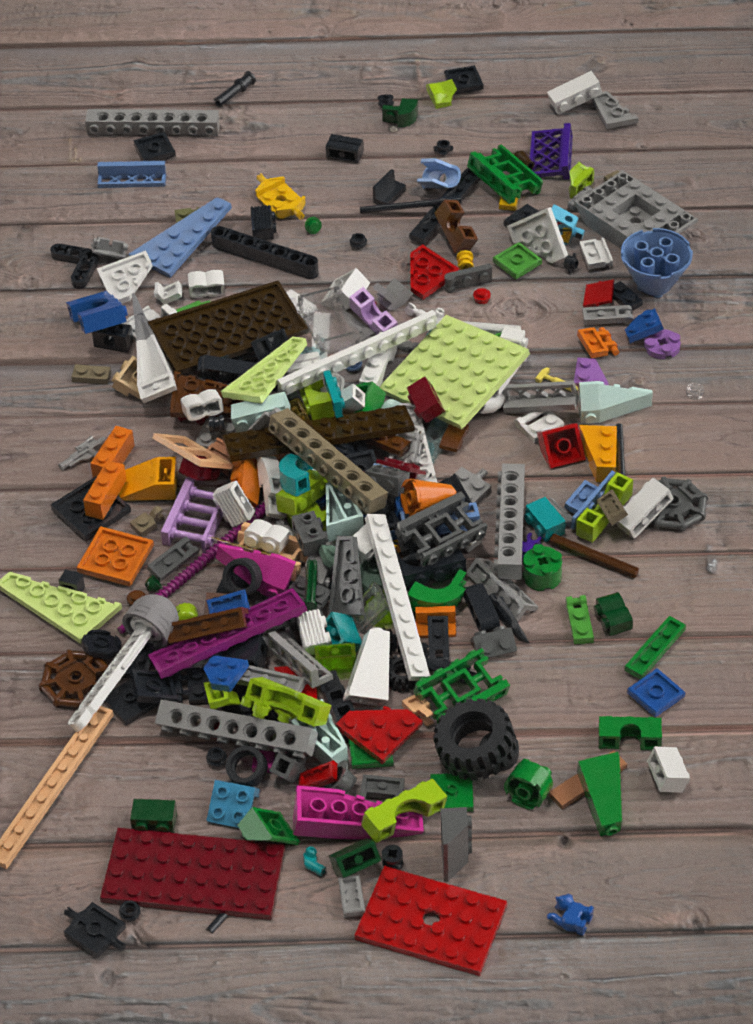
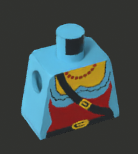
[551,205,585,245]

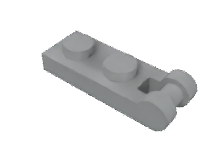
[582,305,634,325]

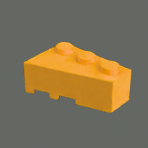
[579,425,617,482]

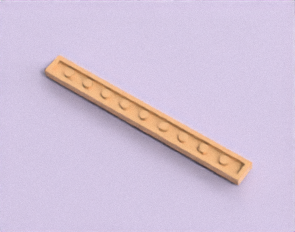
[0,706,114,869]

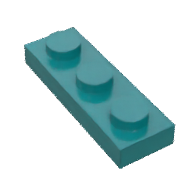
[323,370,345,418]

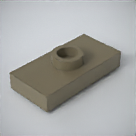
[597,490,628,525]

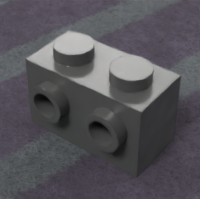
[365,465,410,496]
[292,511,329,557]

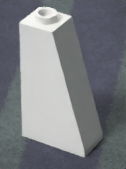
[343,628,390,707]

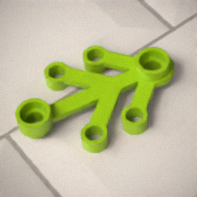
[240,696,296,724]

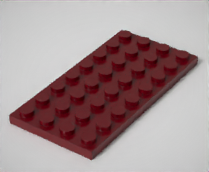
[100,828,285,920]

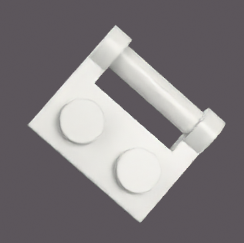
[514,411,564,444]

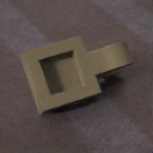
[130,506,165,537]

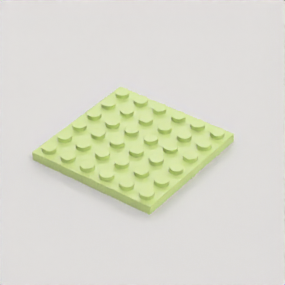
[380,315,530,429]

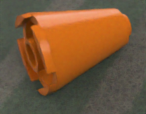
[400,479,456,517]

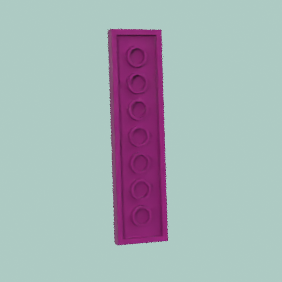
[148,588,308,679]

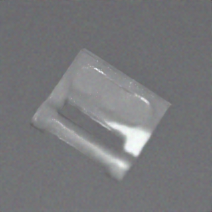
[352,582,390,635]

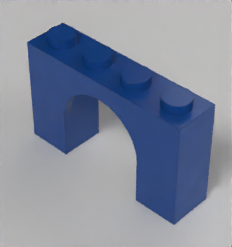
[66,291,128,334]

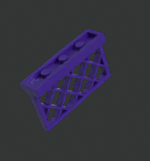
[530,123,573,180]

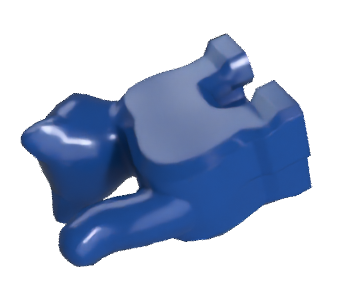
[547,894,594,936]

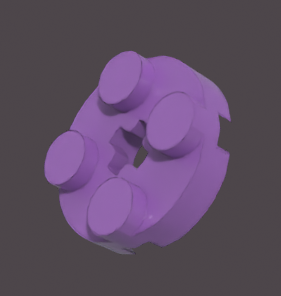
[644,329,681,359]

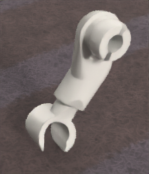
[406,303,445,319]

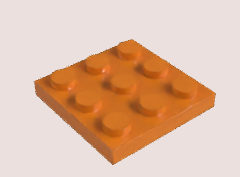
[77,526,154,587]

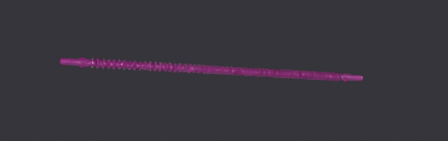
[117,502,266,634]

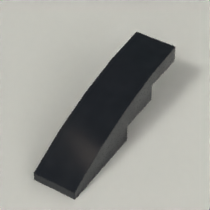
[319,670,355,743]

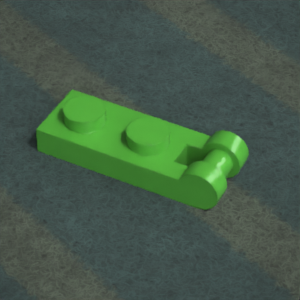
[565,595,594,644]

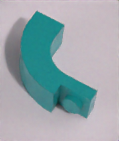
[279,453,313,497]

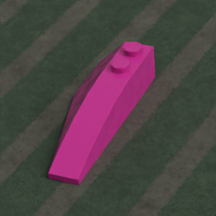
[293,786,424,839]

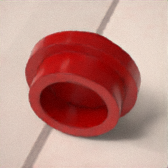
[473,288,491,304]

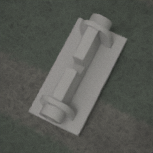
[91,237,128,259]

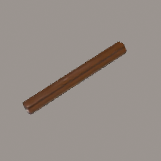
[550,534,639,578]

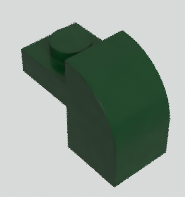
[382,98,418,128]

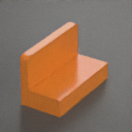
[415,606,456,638]

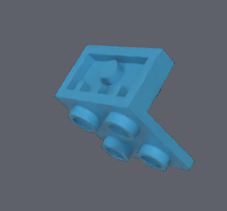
[207,780,260,828]

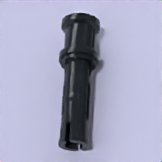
[214,71,256,107]

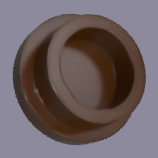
[127,590,146,606]

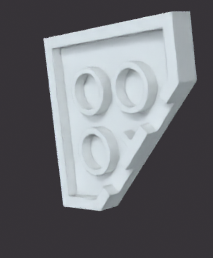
[507,207,568,263]
[97,251,152,304]

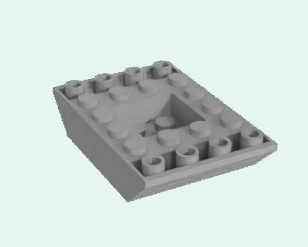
[574,170,698,248]

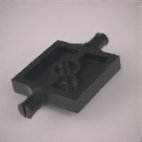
[64,902,126,958]

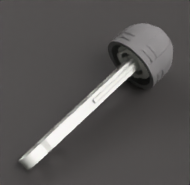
[68,594,179,732]

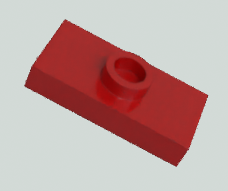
[299,760,338,788]

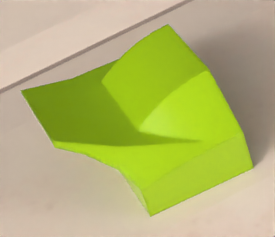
[426,79,457,109]
[569,162,594,199]
[204,682,241,710]

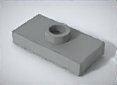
[338,875,365,918]

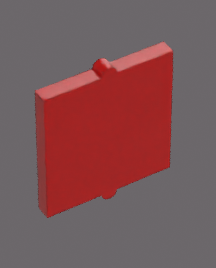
[583,279,615,308]

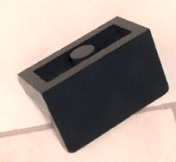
[373,169,406,205]

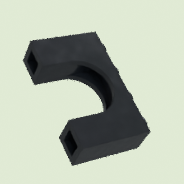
[394,532,467,591]

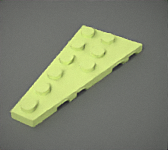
[221,337,308,404]
[0,572,122,644]

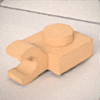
[402,694,434,727]

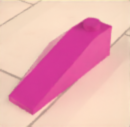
[215,544,296,598]

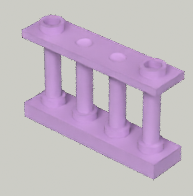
[161,477,223,553]

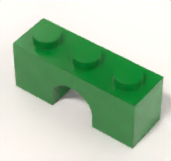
[598,716,662,750]

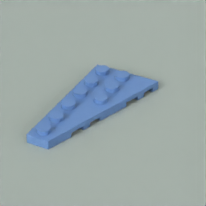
[129,197,232,278]

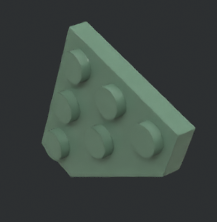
[318,544,386,597]

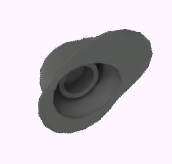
[320,760,357,794]

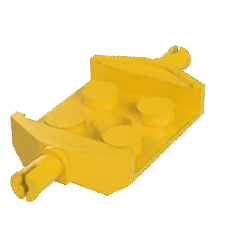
[255,174,306,220]

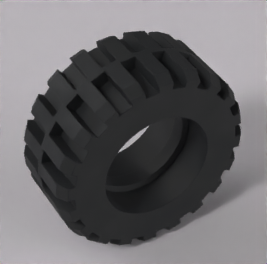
[433,698,517,781]

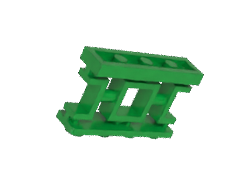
[467,144,543,204]
[413,648,510,724]

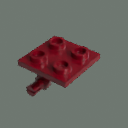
[376,457,426,496]

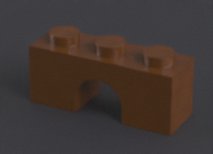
[434,200,478,253]

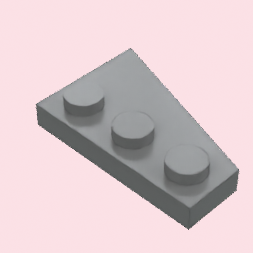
[591,91,638,129]

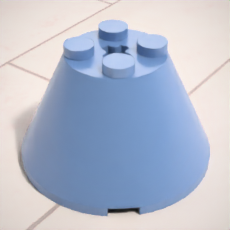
[621,228,693,298]

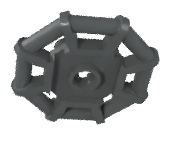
[652,476,708,532]

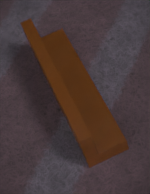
[168,607,249,644]

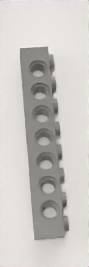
[85,109,220,136]
[494,464,525,580]
[155,700,318,759]

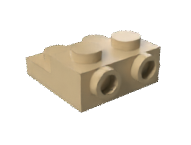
[111,356,141,400]

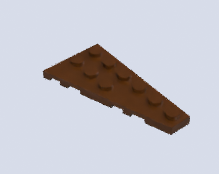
[170,371,244,417]

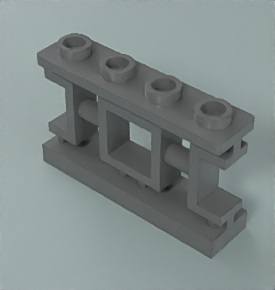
[395,491,488,567]

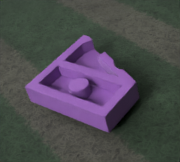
[574,357,609,388]

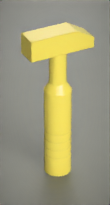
[535,367,578,392]

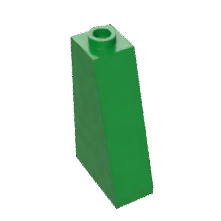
[577,752,622,836]

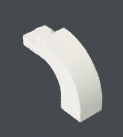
[321,372,365,414]

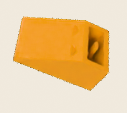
[119,457,178,501]

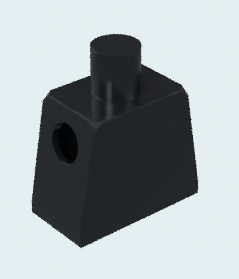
[223,633,269,668]

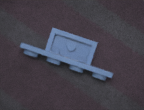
[564,470,616,530]

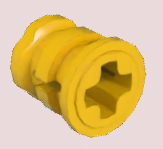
[456,250,474,270]

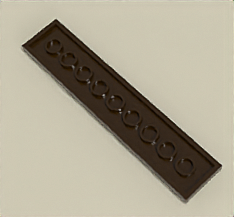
[223,405,415,462]

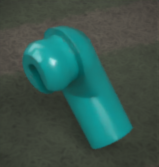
[303,846,326,876]

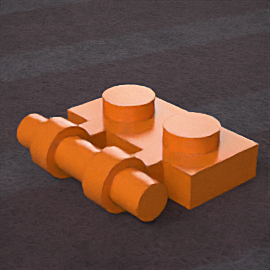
[577,327,619,359]

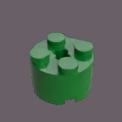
[523,544,562,591]
[504,759,553,810]

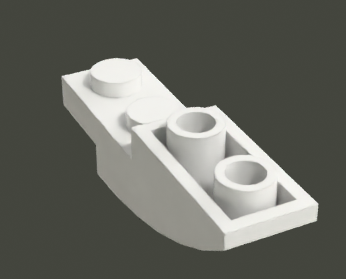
[257,455,287,519]

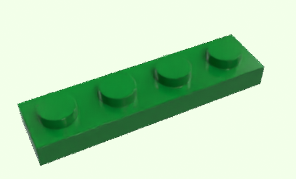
[624,616,686,680]

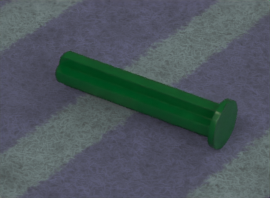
[304,559,318,612]

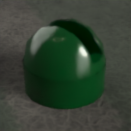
[145,575,162,592]

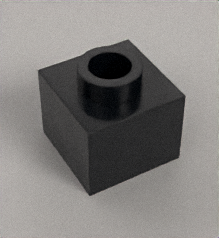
[59,569,85,592]

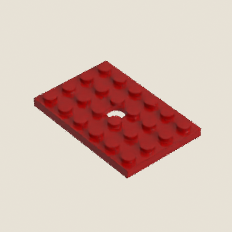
[354,866,507,976]

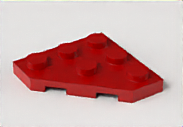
[410,244,460,300]
[335,709,423,764]

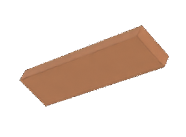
[549,750,627,810]

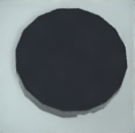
[81,629,122,659]

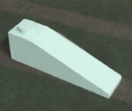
[578,381,653,424]

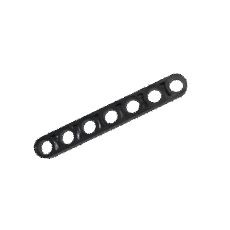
[211,226,319,279]

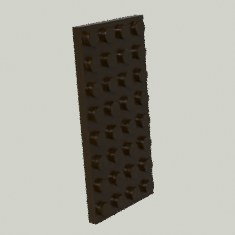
[148,280,309,375]

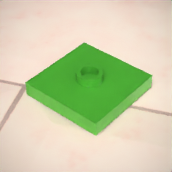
[493,242,542,280]

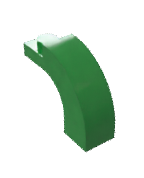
[408,569,467,612]

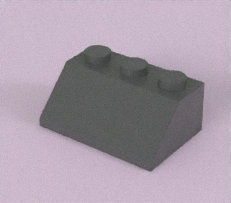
[441,807,472,882]

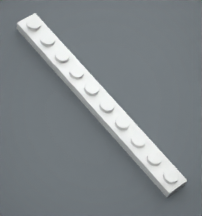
[277,310,437,395]
[365,514,430,681]

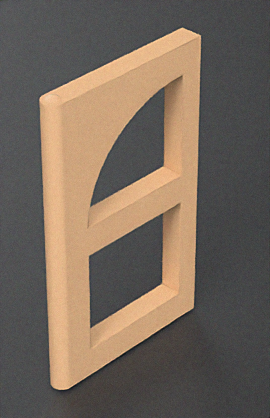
[153,433,233,469]

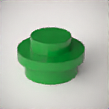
[305,217,322,234]

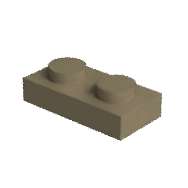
[71,364,111,385]

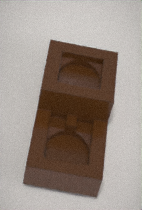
[439,424,469,452]

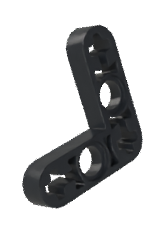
[50,243,99,289]

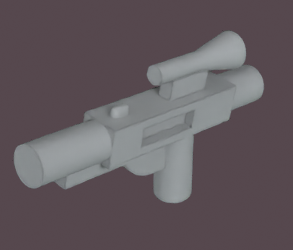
[58,436,106,470]

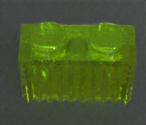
[314,643,356,674]

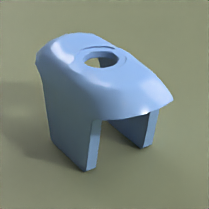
[417,158,461,189]

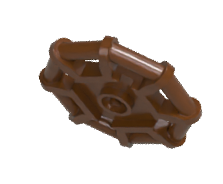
[38,649,108,708]

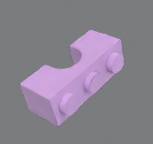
[349,287,398,335]

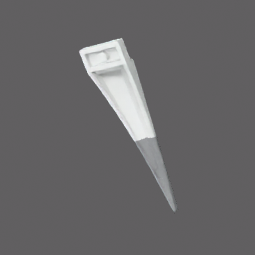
[132,293,177,404]

